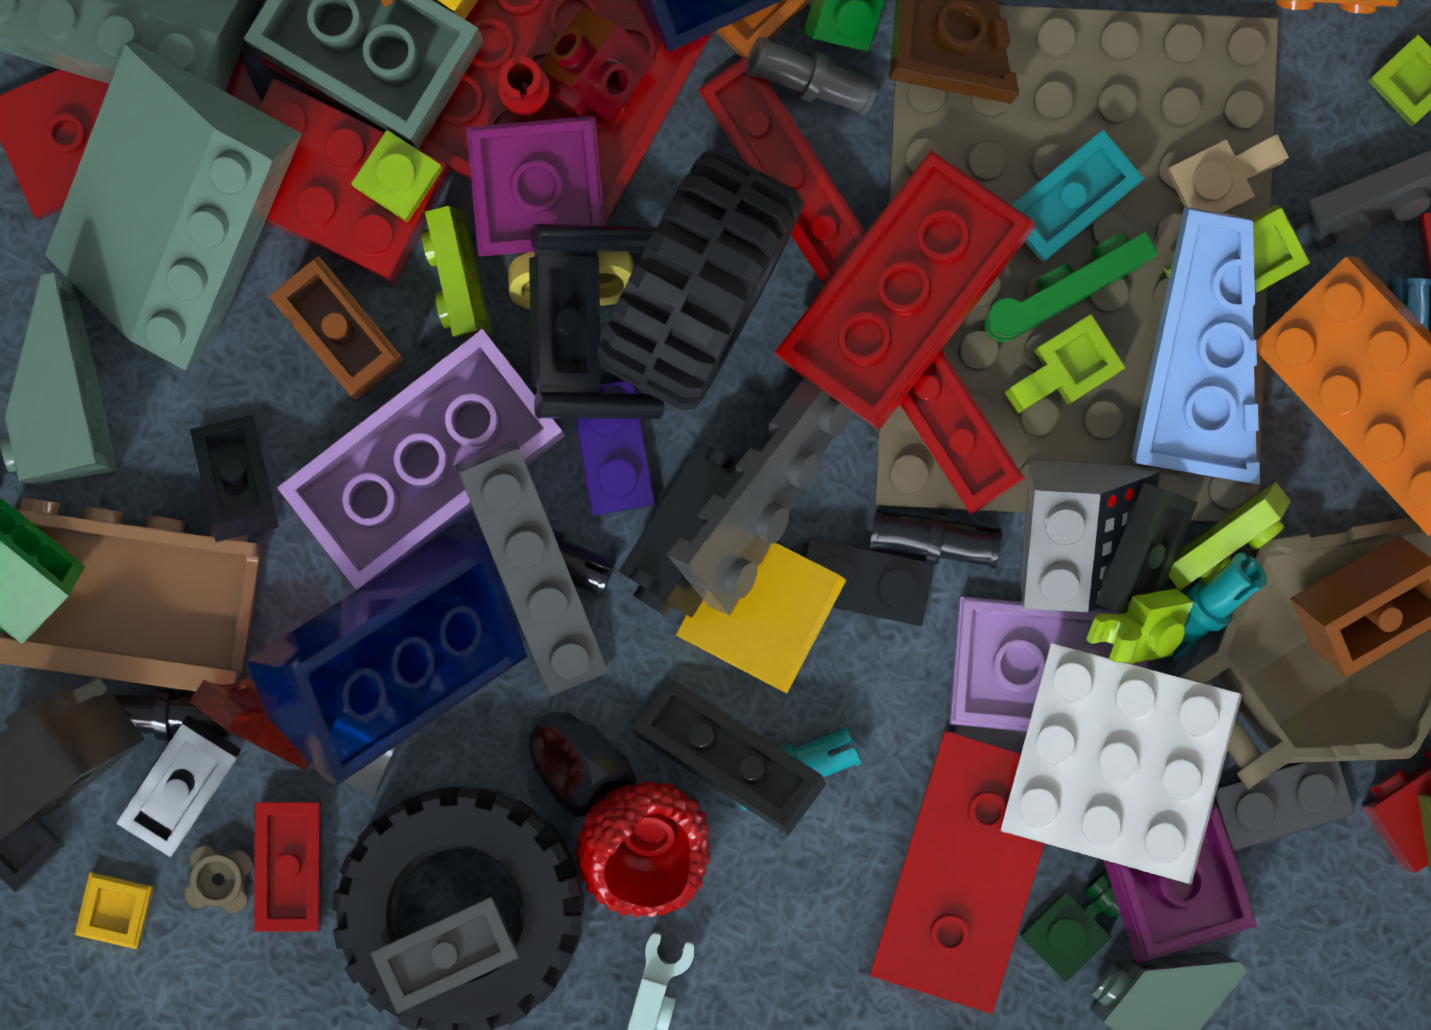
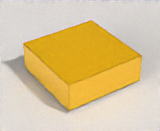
[74,871,154,949]

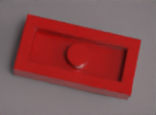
[254,802,322,932]

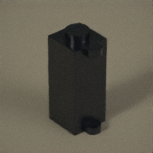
[618,441,738,618]

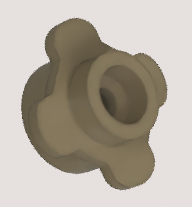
[184,845,253,914]

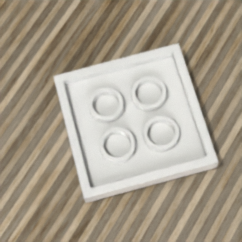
[1001,643,1242,884]

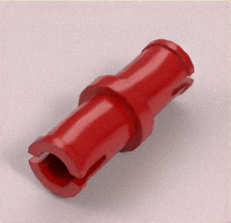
[498,56,550,120]

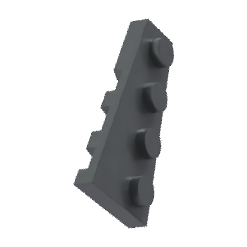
[667,377,851,616]

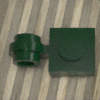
[1019,868,1120,982]

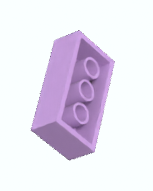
[277,329,565,592]

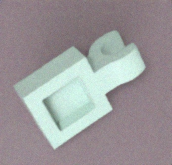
[627,931,694,1030]

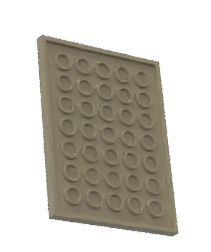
[875,5,1278,523]

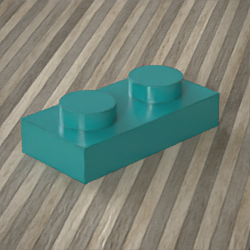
[1012,130,1144,264]

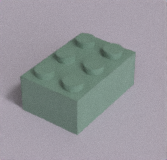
[244,0,484,150]

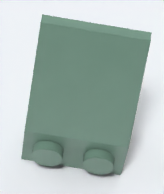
[0,272,118,488]

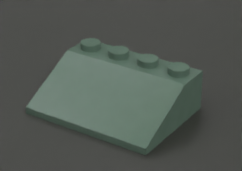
[0,0,258,92]
[45,40,302,371]

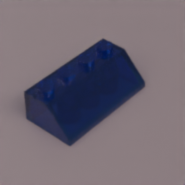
[246,538,528,786]

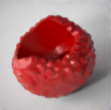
[575,781,710,917]

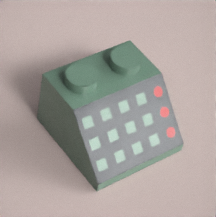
[1090,952,1248,1030]

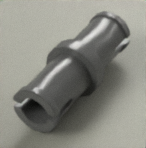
[746,36,878,116]

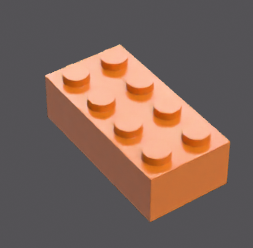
[1256,256,1431,536]

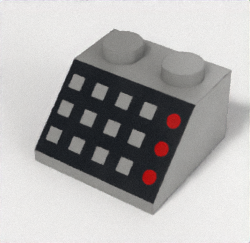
[1020,460,1160,612]

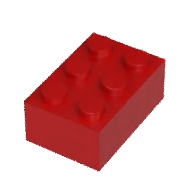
[258,79,452,286]

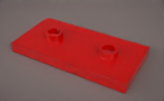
[0,53,262,220]
[774,150,1035,431]
[869,730,1045,1014]

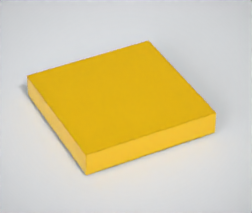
[676,543,847,694]

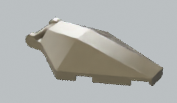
[1180,518,1431,790]

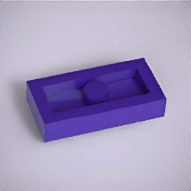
[575,381,655,517]

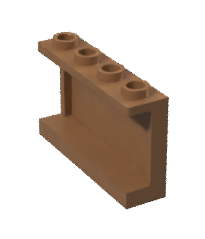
[0,498,263,697]

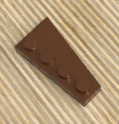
[889,0,1019,104]

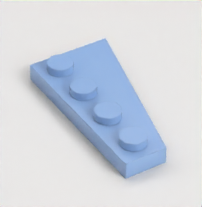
[1131,206,1260,485]

